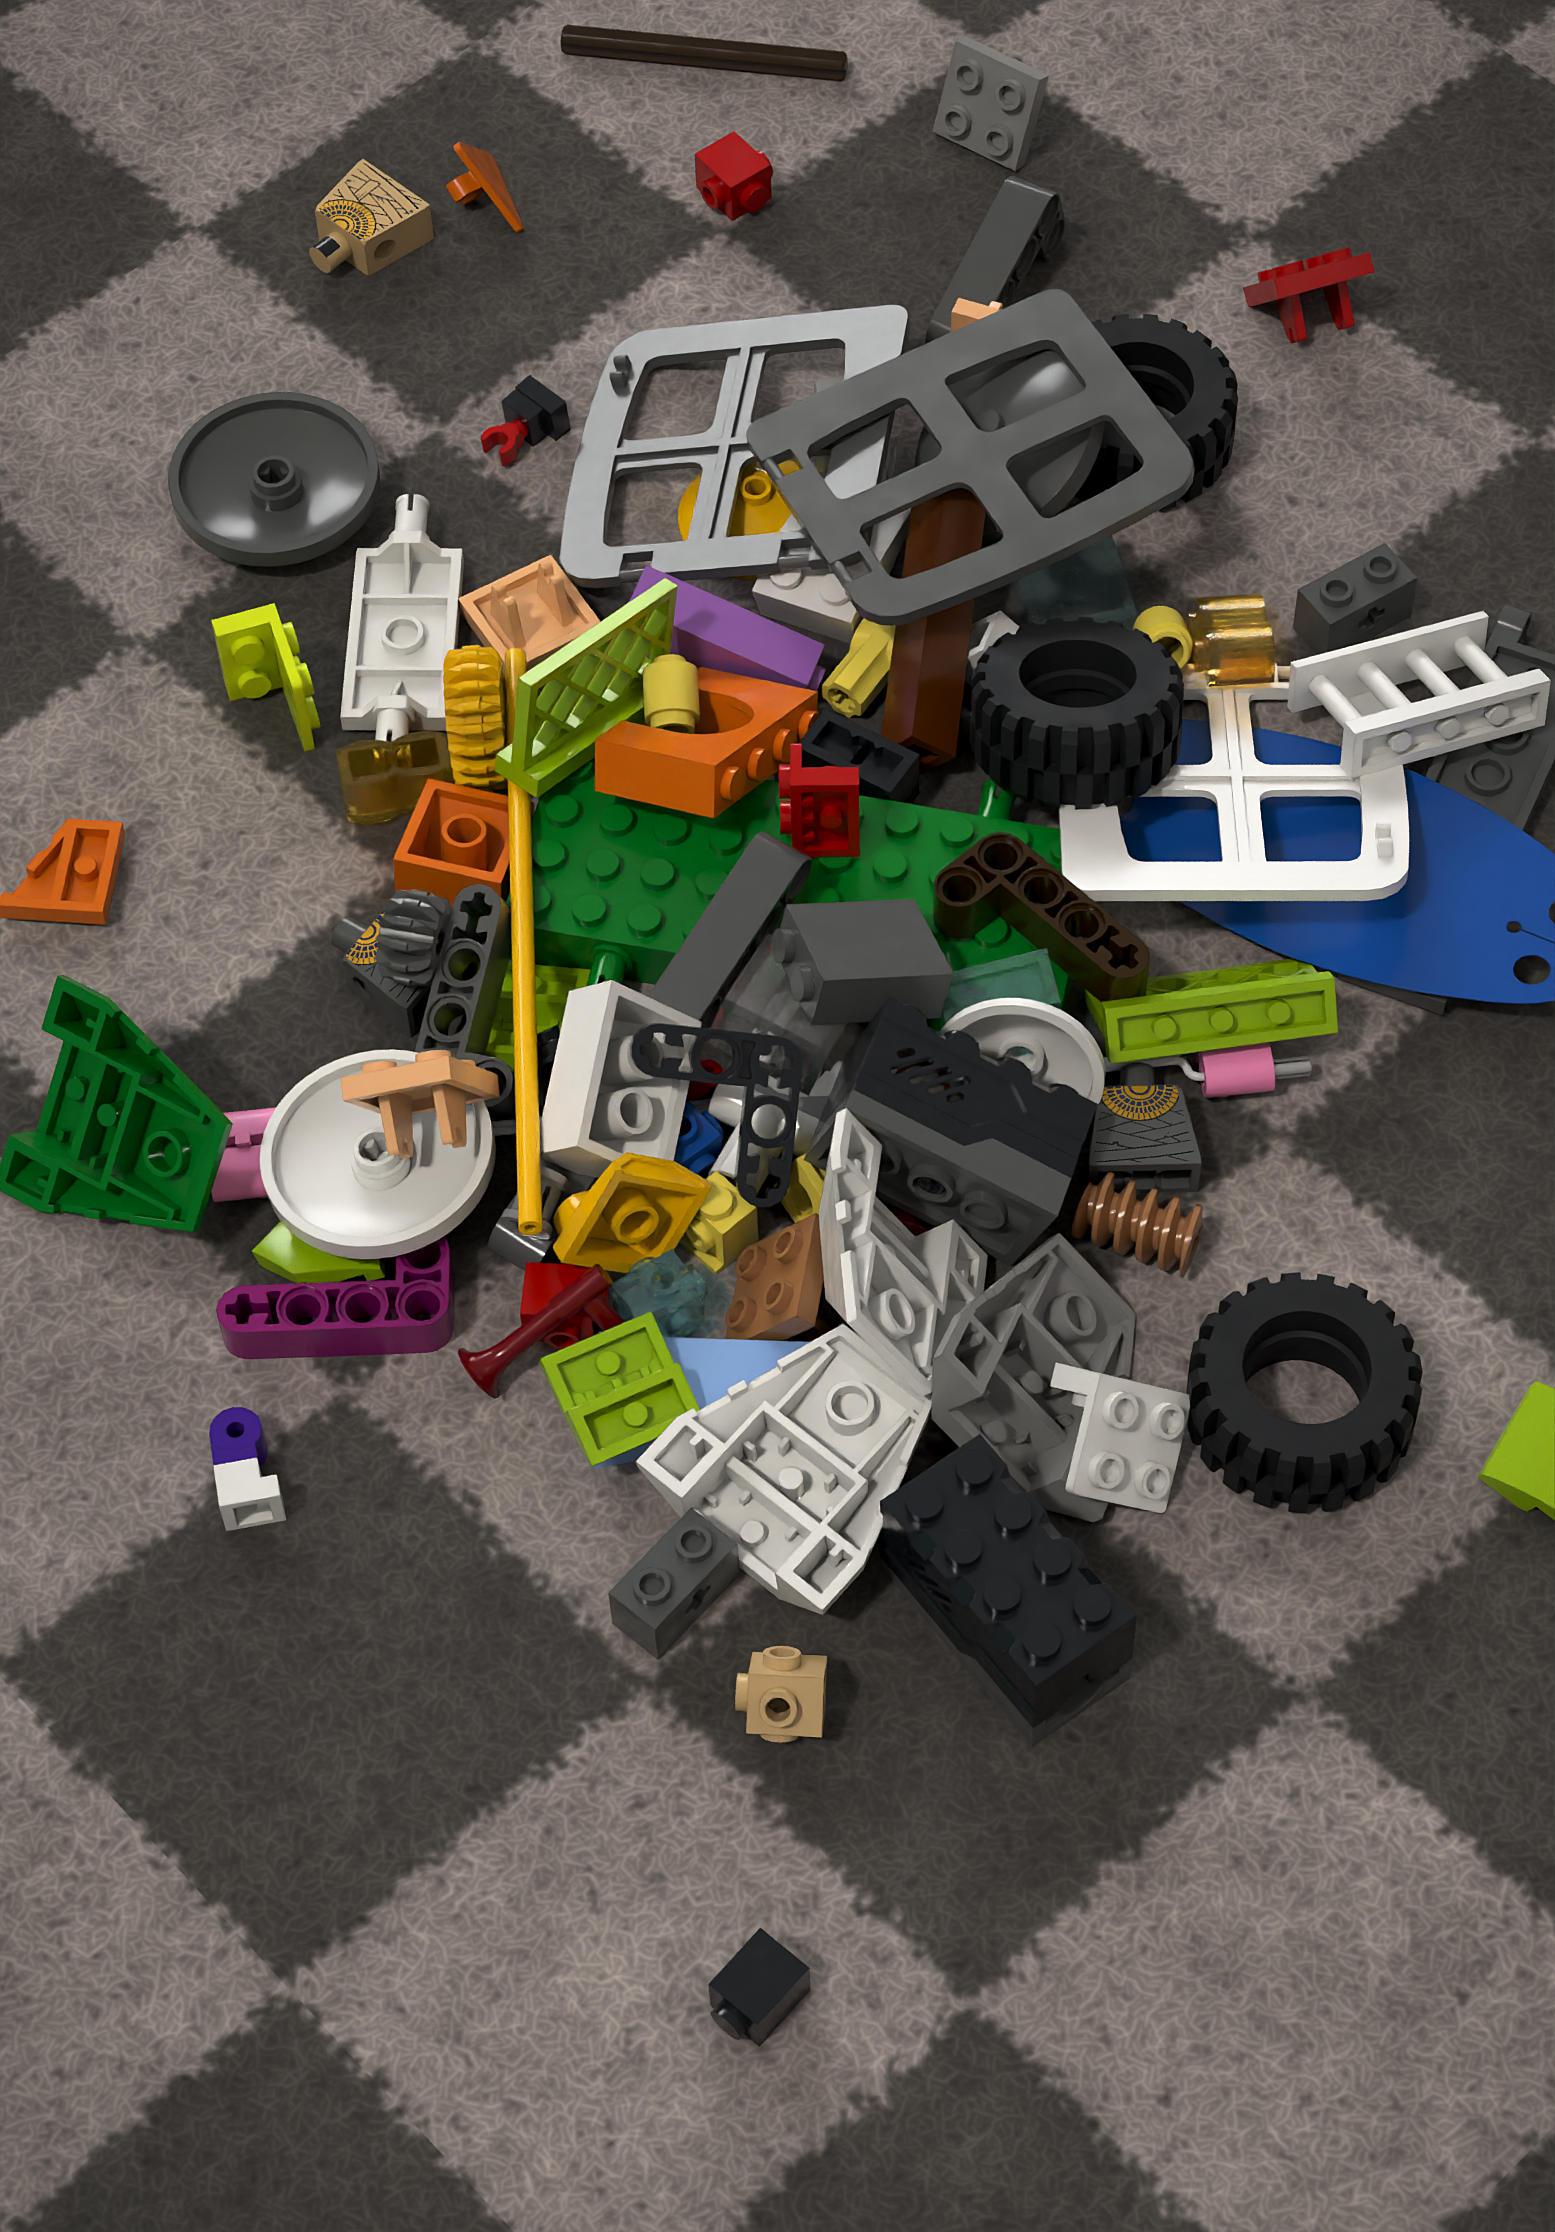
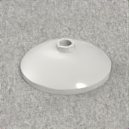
[940,998,1106,1107]

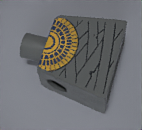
[331,908,474,1038]
[1087,1062,1201,1193]

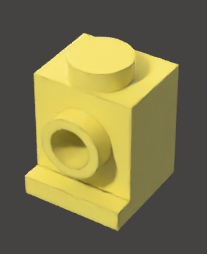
[679,1170,759,1275]

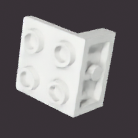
[1050,1363,1190,1513]

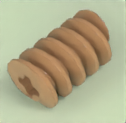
[1072,1172,1203,1278]

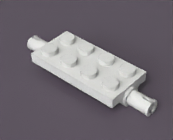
[340,494,464,767]

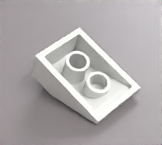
[752,472,911,643]

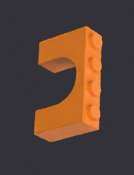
[595,667,820,818]

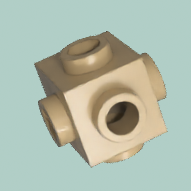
[735,1646,827,1743]

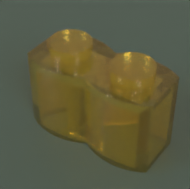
[1186,593,1275,687]
[336,731,454,824]

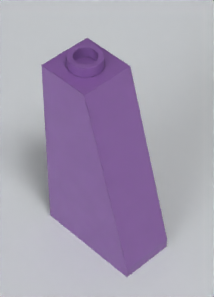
[610,565,826,691]

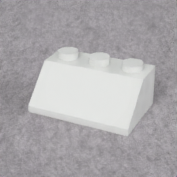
[540,980,702,1178]

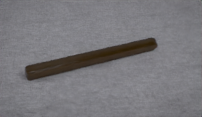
[560,24,848,81]

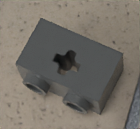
[1293,543,1417,655]
[608,1508,740,1660]

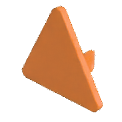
[446,141,524,233]

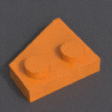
[0,818,126,925]

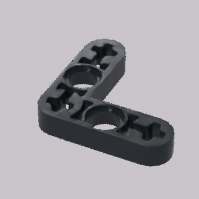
[630,1023,803,1208]

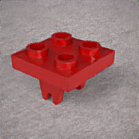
[1243,247,1375,343]

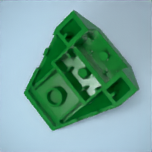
[0,975,233,1232]

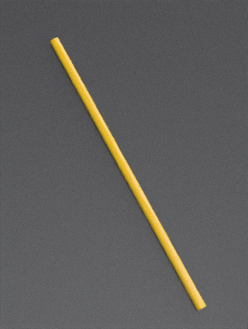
[505,648,542,1235]

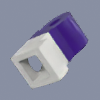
[209,1407,286,1531]

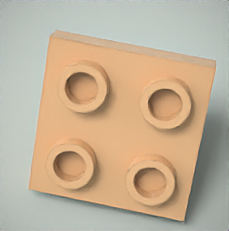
[458,555,601,674]
[341,1050,500,1159]

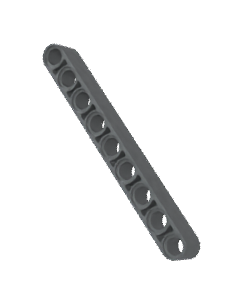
[488,831,813,1271]

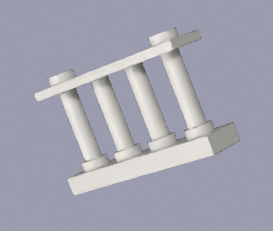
[1287,611,1551,779]

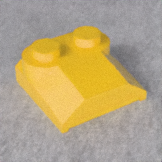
[552,1152,712,1279]

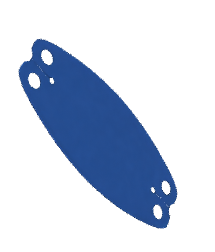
[1119,719,1555,1004]

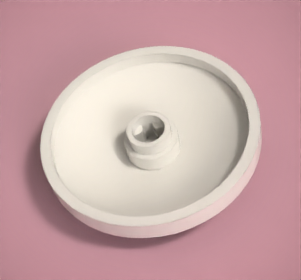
[260,1049,496,1259]

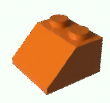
[393,778,535,921]

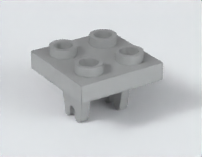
[932,36,1049,171]

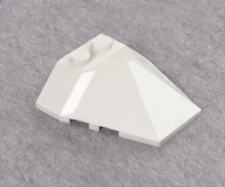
[819,1108,988,1397]
[636,1324,932,1615]

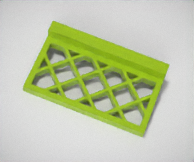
[495,578,678,798]
[1084,958,1338,1064]

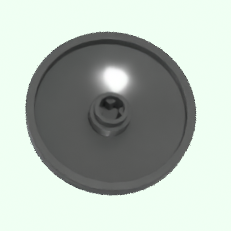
[915,349,1104,544]
[168,392,380,567]

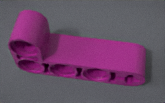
[216,1236,454,1359]

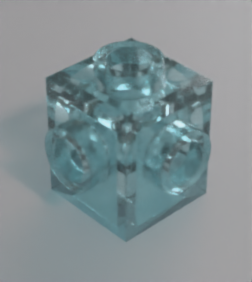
[612,1249,708,1338]

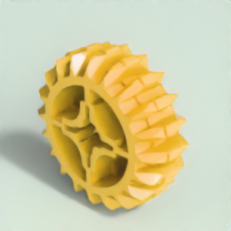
[443,645,508,793]

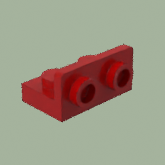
[779,743,860,857]

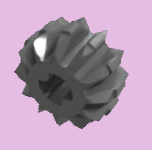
[375,889,451,987]

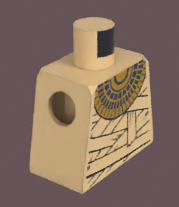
[309,159,434,275]

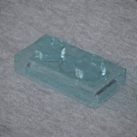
[942,948,1061,1024]

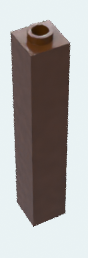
[881,488,986,775]

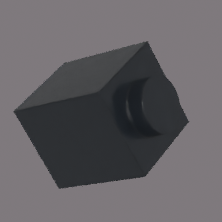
[708,1928,811,2047]

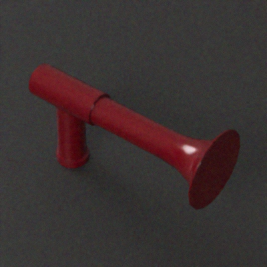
[458,1264,627,1399]

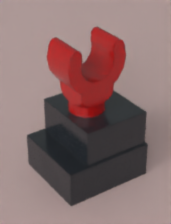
[480,375,571,466]

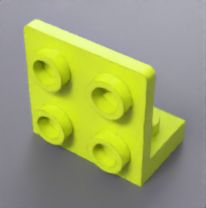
[211,603,320,752]

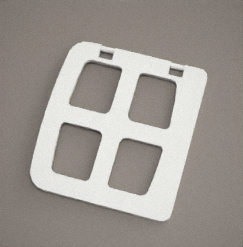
[1059,663,1409,901]

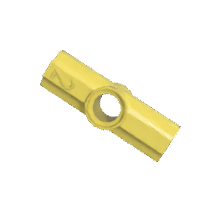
[822,618,896,718]

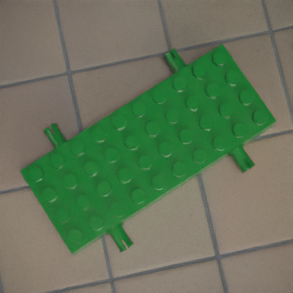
[507,757,1083,1048]

